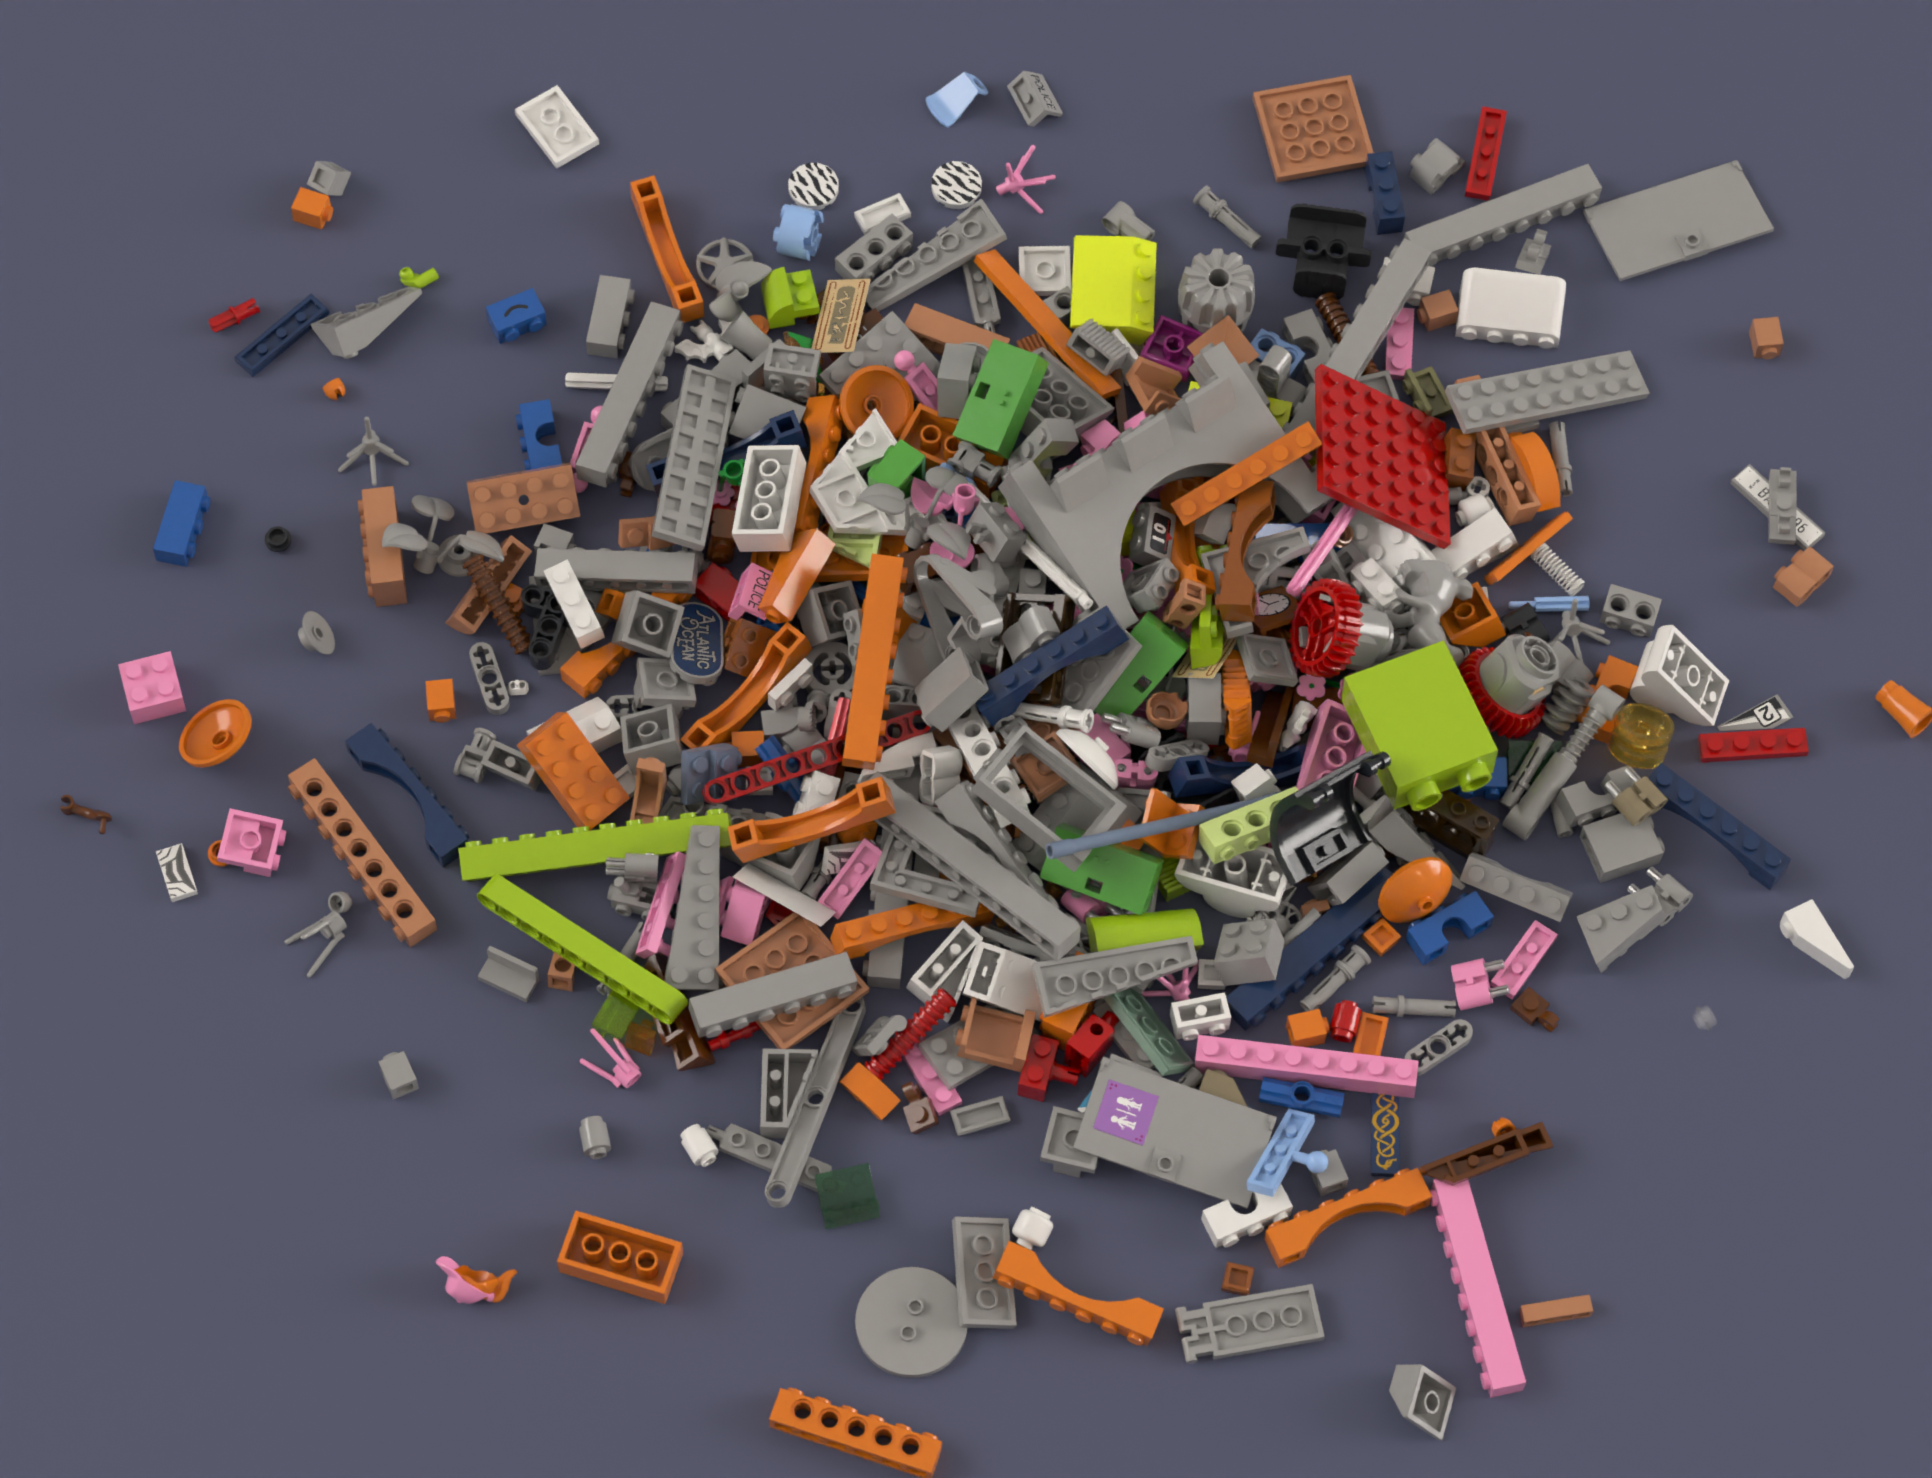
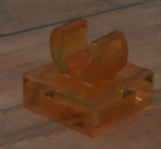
[625,1019,657,1057]

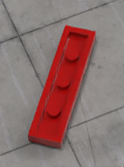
[1465,106,1507,201]
[1698,727,1809,763]

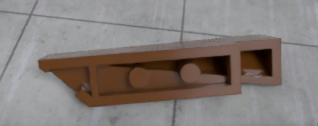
[644,952,716,1071]
[1419,1122,1554,1186]

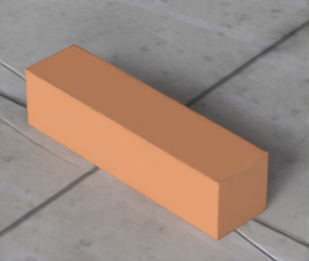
[1519,1295,1593,1327]

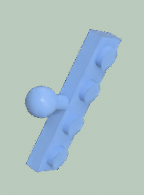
[1246,1108,1328,1197]

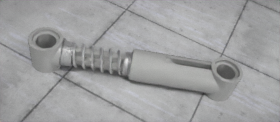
[1502,684,1625,841]

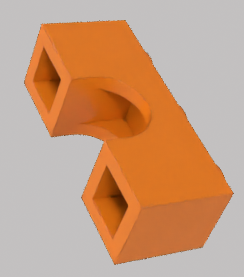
[1576,655,1638,744]

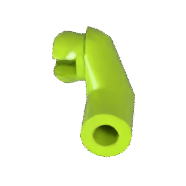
[399,267,439,288]

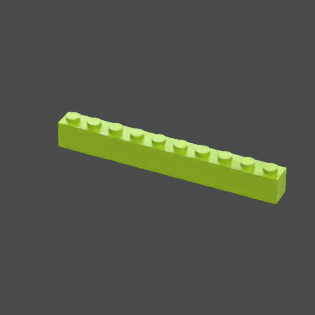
[458,809,732,882]

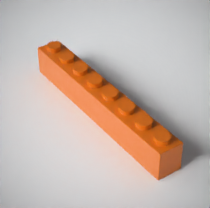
[842,553,908,770]

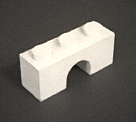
[544,559,605,649]
[1201,1184,1293,1248]

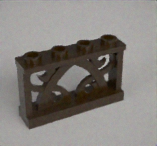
[995,592,1076,706]
[1403,790,1499,859]

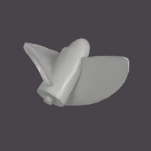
[709,261,772,322]

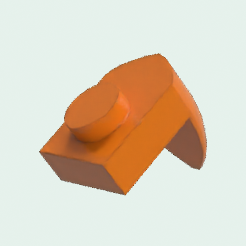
[837,820,878,844]

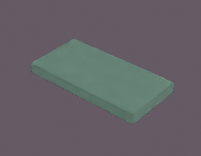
[1103,988,1195,1076]

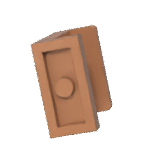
[1125,356,1182,416]
[954,997,1036,1072]

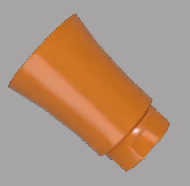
[1875,680,1932,738]

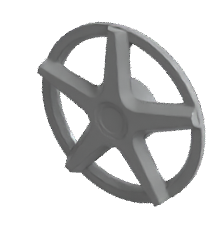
[696,237,754,289]

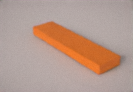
[1484,511,1573,585]

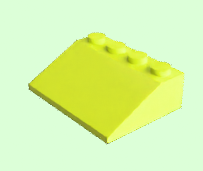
[1070,235,1157,346]

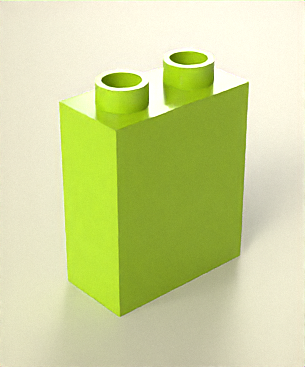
[1341,640,1498,811]

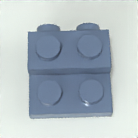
[680,743,742,805]

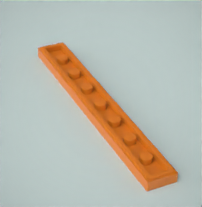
[974,249,1122,399]

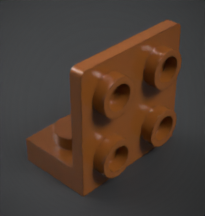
[722,617,777,677]

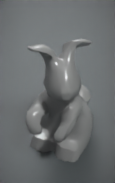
[1383,559,1473,666]

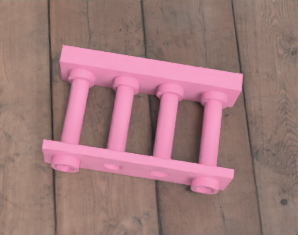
[635,851,734,959]

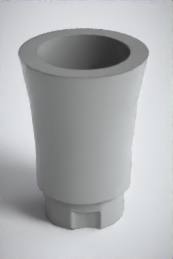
[720,311,773,360]

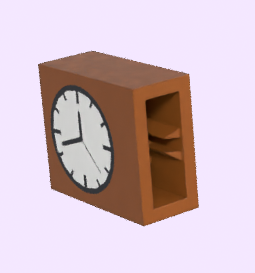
[1248,585,1297,643]

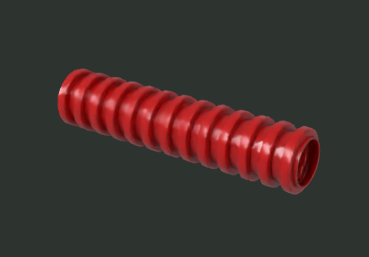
[865,988,957,1080]

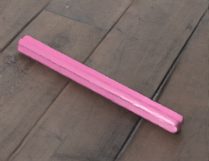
[1286,504,1358,597]

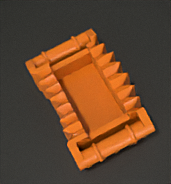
[1222,649,1252,750]

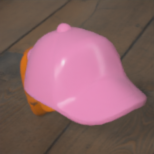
[435,1256,517,1304]

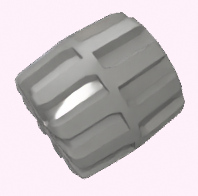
[1178,248,1255,333]

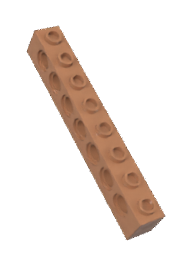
[287,758,437,948]

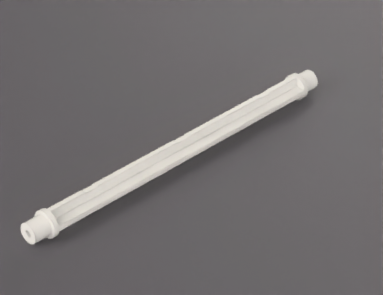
[968,482,1093,610]

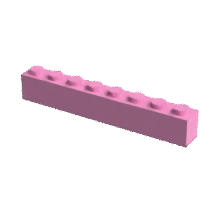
[1195,1035,1419,1098]
[1429,1179,1526,1398]

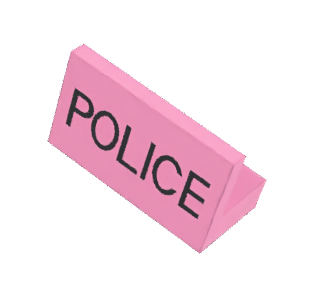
[728,563,773,620]

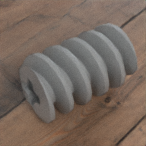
[1541,677,1595,735]

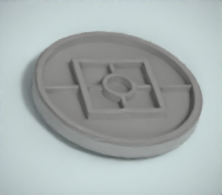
[855,1267,968,1378]

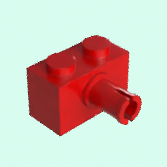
[1017,1034,1081,1102]

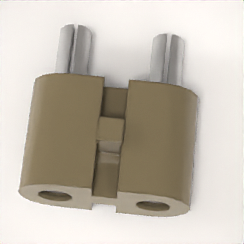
[1604,767,1668,827]

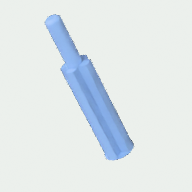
[1508,595,1590,612]

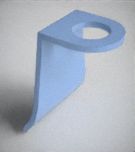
[926,72,988,128]

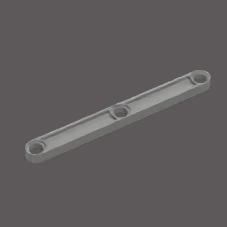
[765,997,866,1208]

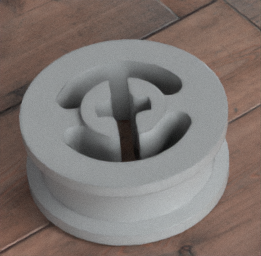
[805,642,856,697]

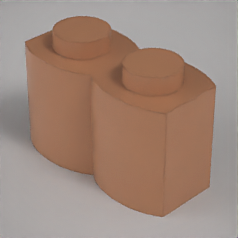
[1773,547,1834,607]

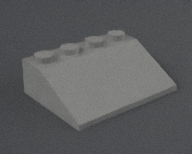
[1021,346,1114,459]
[1012,761,1144,891]

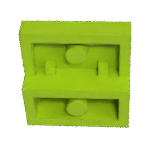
[761,267,820,329]
[1190,594,1224,669]

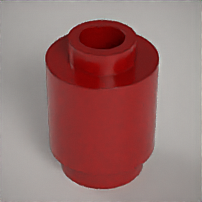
[1329,1000,1362,1043]

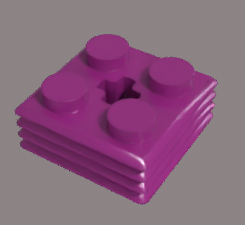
[1140,315,1203,382]

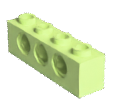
[1199,786,1298,864]

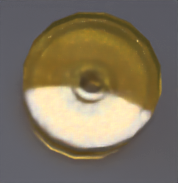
[1608,703,1674,769]

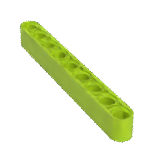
[477,874,688,1025]

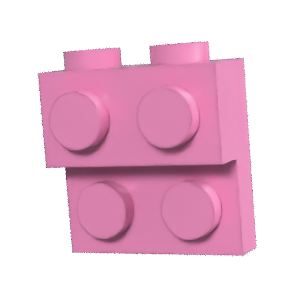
[217,808,287,877]

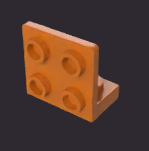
[1139,788,1205,860]

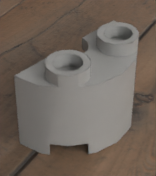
[1409,138,1465,195]

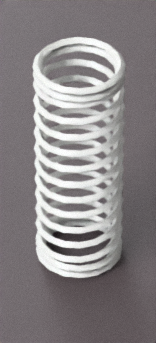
[1531,543,1585,596]

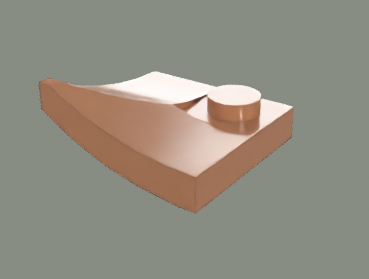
[1187,315,1260,364]

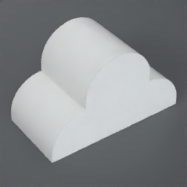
[1630,625,1729,726]
[1175,835,1288,918]

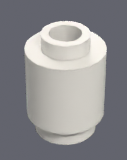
[680,1124,719,1167]

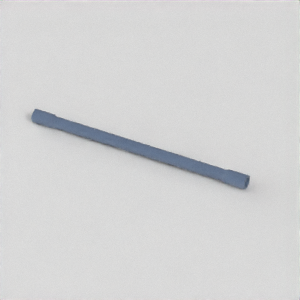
[1046,790,1285,859]

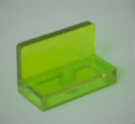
[592,990,640,1039]

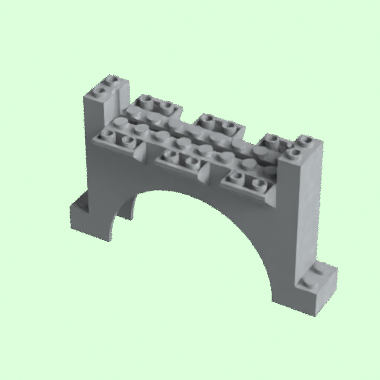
[998,341,1335,630]

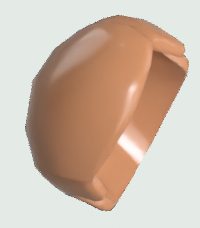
[1146,691,1188,730]

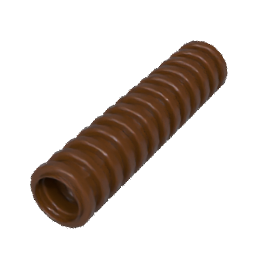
[1315,292,1379,376]
[462,554,531,655]

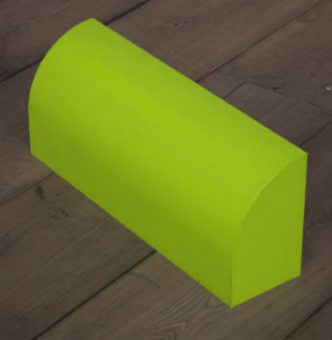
[1085,908,1204,953]

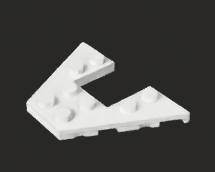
[809,408,948,535]

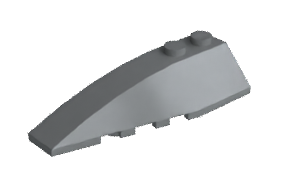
[660,796,821,891]

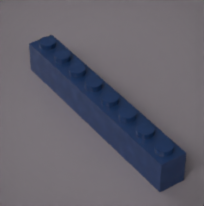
[1226,866,1393,1031]

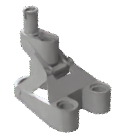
[913,552,1017,663]

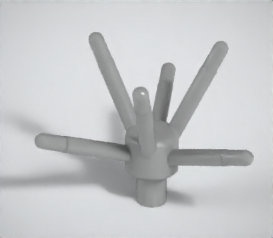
[338,417,409,486]
[1551,599,1610,664]

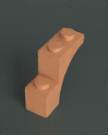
[630,757,667,824]

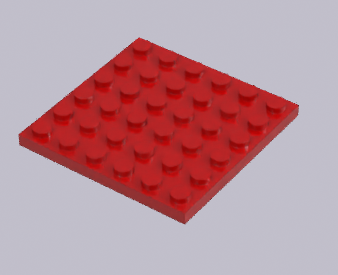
[1315,364,1451,549]

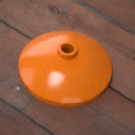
[839,365,914,439]
[179,699,252,768]
[1378,857,1452,923]

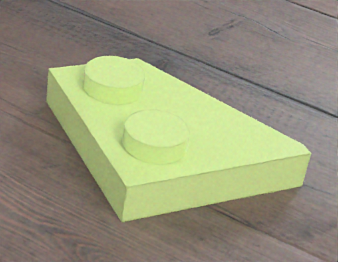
[828,526,883,568]

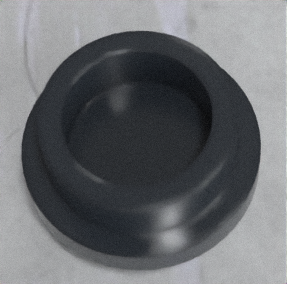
[265,526,291,552]

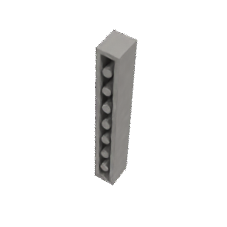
[1405,164,1602,267]
[576,302,684,488]

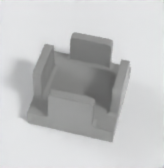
[634,658,696,718]
[1040,1106,1099,1178]

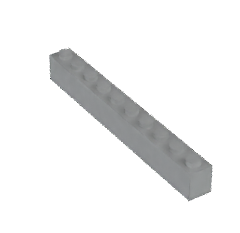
[1282,238,1432,456]
[862,728,925,989]
[867,771,1081,961]

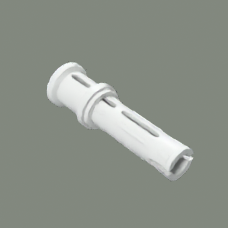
[1012,702,1094,733]

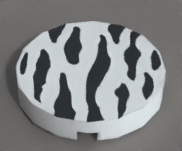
[931,161,982,209]
[789,163,839,210]

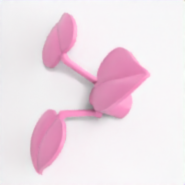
[911,477,1025,568]

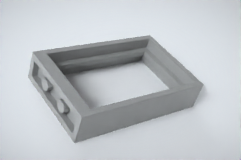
[971,724,1127,872]

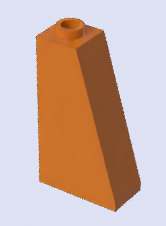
[758,528,836,624]

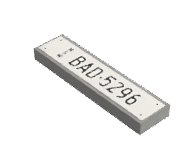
[1730,464,1825,551]

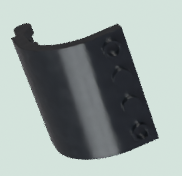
[1269,750,1391,886]

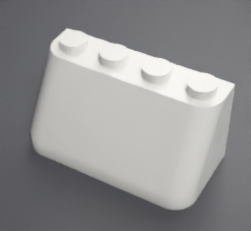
[1455,268,1566,349]

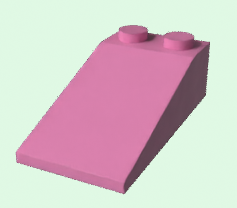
[1296,699,1366,790]

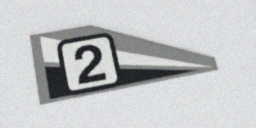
[1717,694,1793,731]

